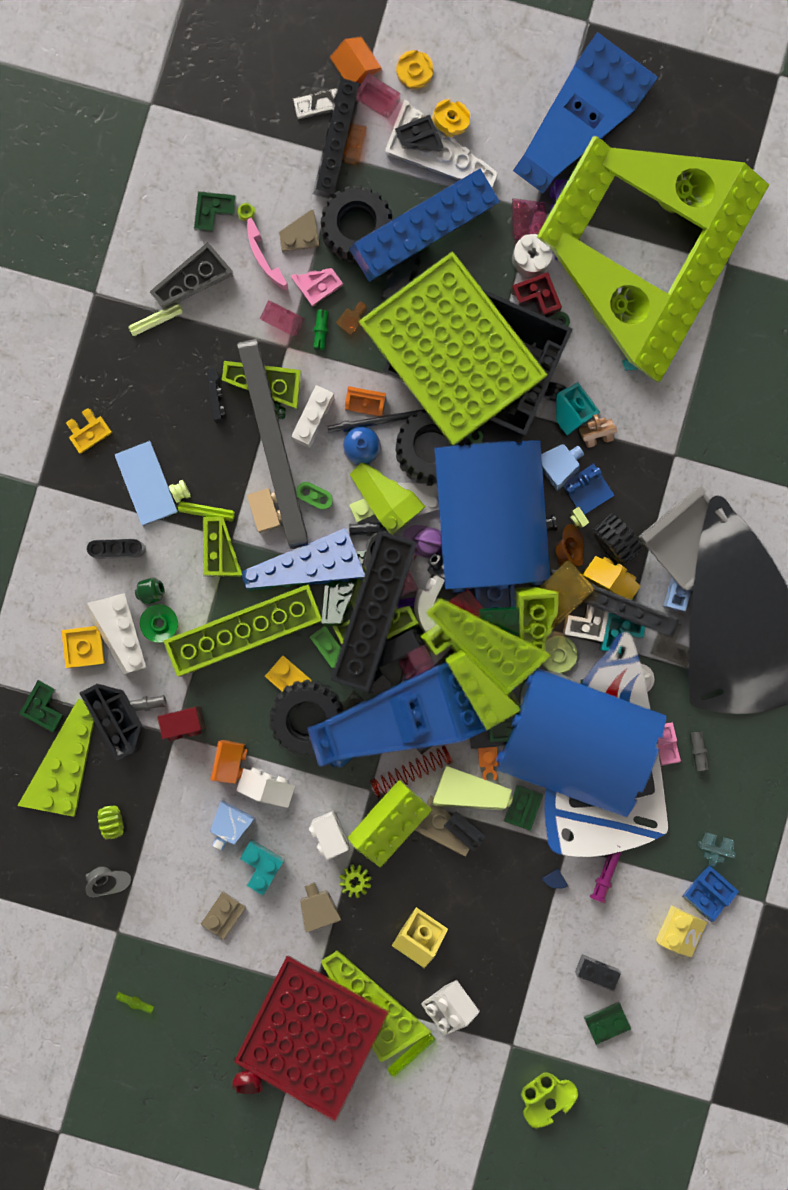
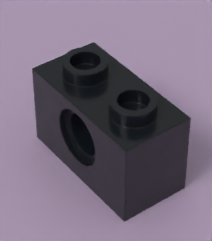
[575,954,621,991]

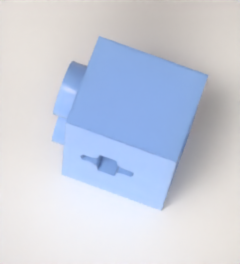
[663,577,691,612]

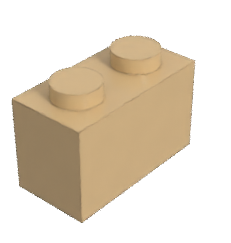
[247,488,282,533]

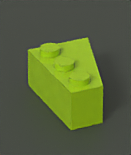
[203,517,242,577]

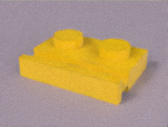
[265,655,312,691]

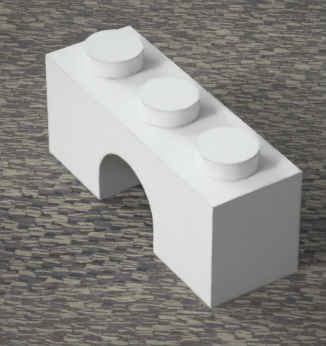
[291,385,334,448]

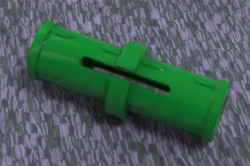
[313,310,329,350]

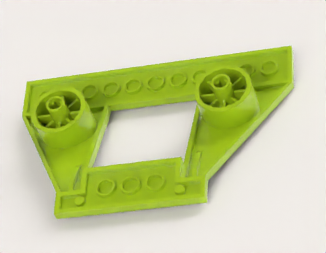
[536,136,770,382]

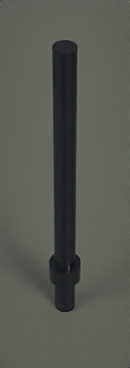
[327,409,426,433]

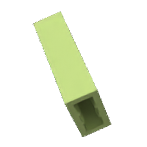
[432,766,513,811]

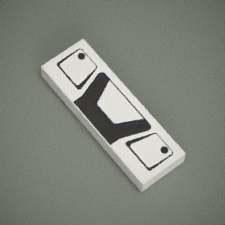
[293,89,336,119]

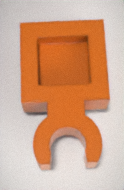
[478,746,498,780]

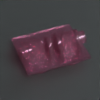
[511,198,546,240]

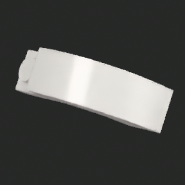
[414,576,445,633]

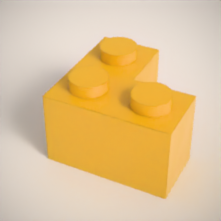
[583,556,641,600]

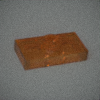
[342,123,367,165]

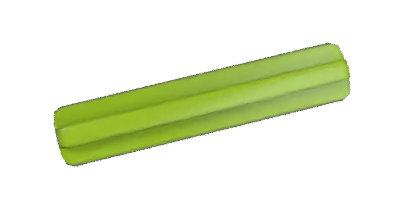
[178,502,235,521]

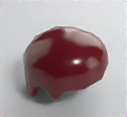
[232,1070,262,1094]

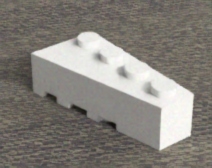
[84,593,146,675]

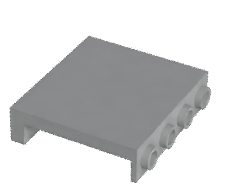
[638,486,727,591]

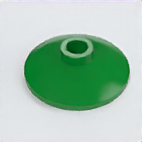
[139,604,178,643]

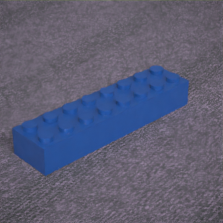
[349,168,500,282]

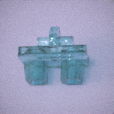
[697,832,736,866]

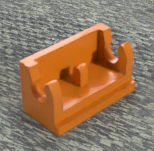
[345,386,386,417]

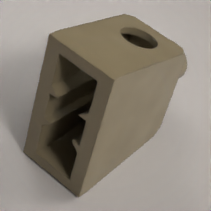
[300,882,341,932]

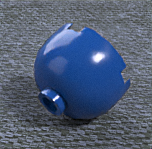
[343,427,381,465]

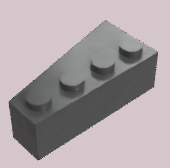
[149,242,233,309]

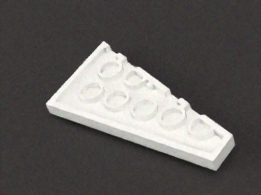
[385,99,498,188]

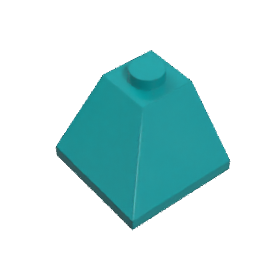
[556,382,600,435]

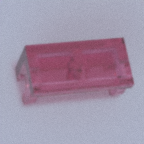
[260,300,305,336]

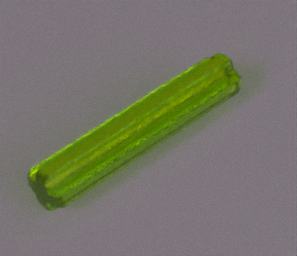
[388,1032,435,1077]

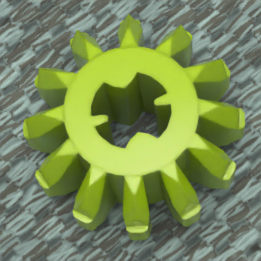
[98,805,124,839]
[339,864,371,898]

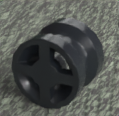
[544,382,567,402]

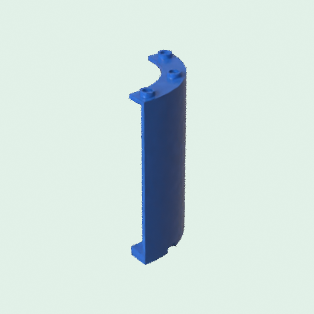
[435,441,550,592]
[496,668,667,818]

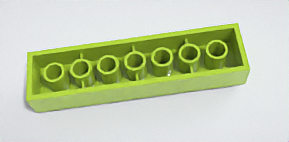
[163,585,322,677]

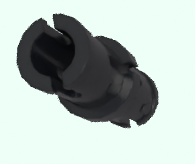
[349,521,388,536]

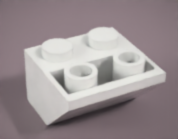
[421,980,480,1035]

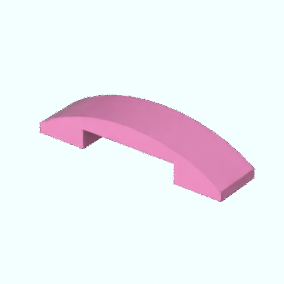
[247,218,288,290]

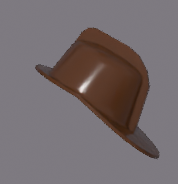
[555,524,584,566]

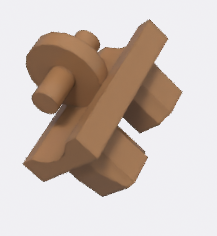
[579,414,617,447]

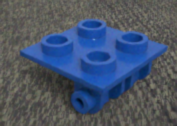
[563,464,614,515]

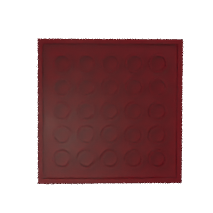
[234,955,390,1121]

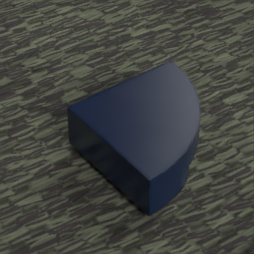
[542,869,568,889]

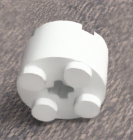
[512,234,552,278]

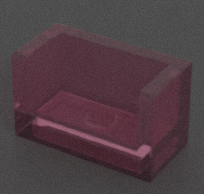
[356,73,400,119]
[398,645,435,680]

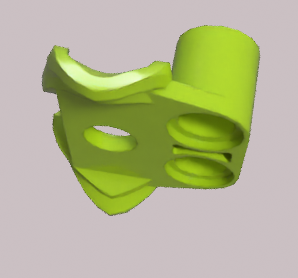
[522,1072,578,1128]

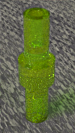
[115,992,154,1014]

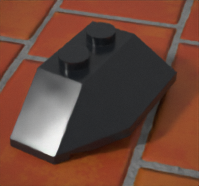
[79,683,142,761]

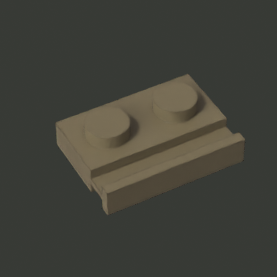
[201,891,246,940]

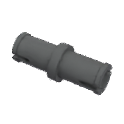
[130,695,167,712]
[690,731,709,771]

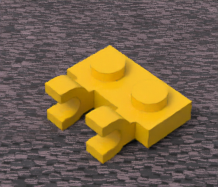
[66,408,112,454]

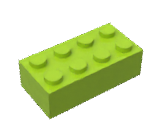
[347,780,433,868]

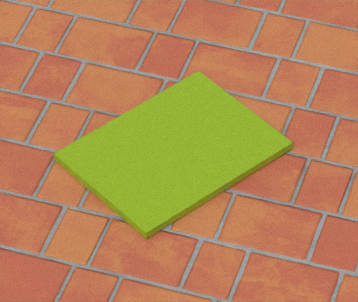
[359,251,547,446]

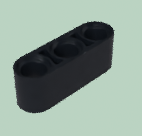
[86,539,145,559]

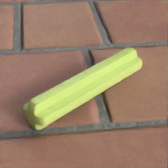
[129,303,183,336]

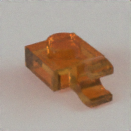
[336,301,367,336]

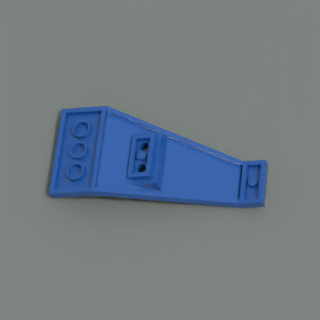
[513,32,658,194]
[307,662,489,766]

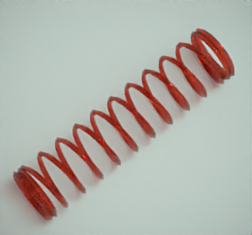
[370,745,453,799]

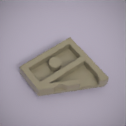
[279,209,319,253]

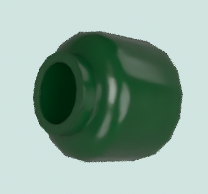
[135,577,165,605]

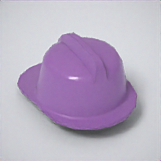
[402,525,443,558]

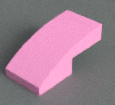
[657,722,681,766]

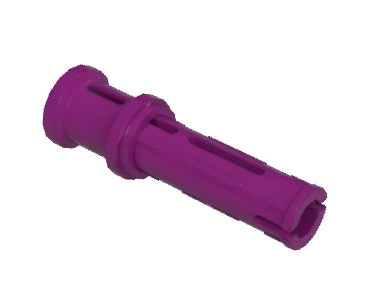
[589,846,622,904]

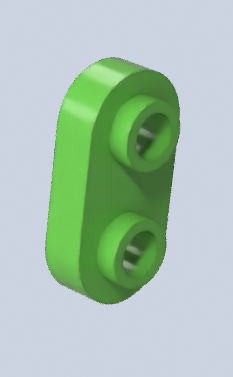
[296,482,333,510]

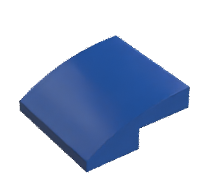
[682,866,739,922]

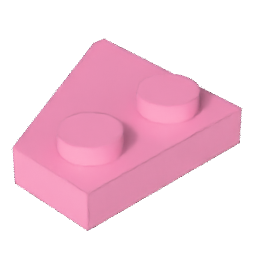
[291,268,343,307]

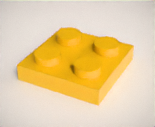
[61,626,105,668]

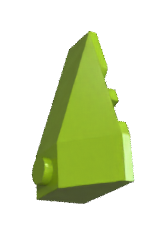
[349,463,426,535]
[515,587,558,668]

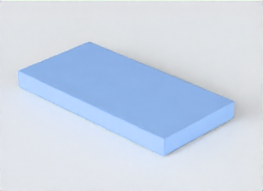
[115,441,178,526]

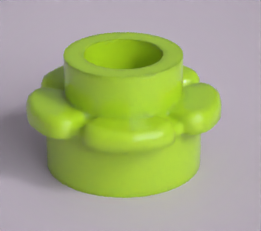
[237,203,256,221]

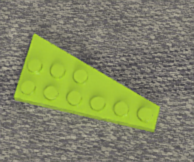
[426,599,550,695]
[17,699,95,817]
[321,950,431,1063]

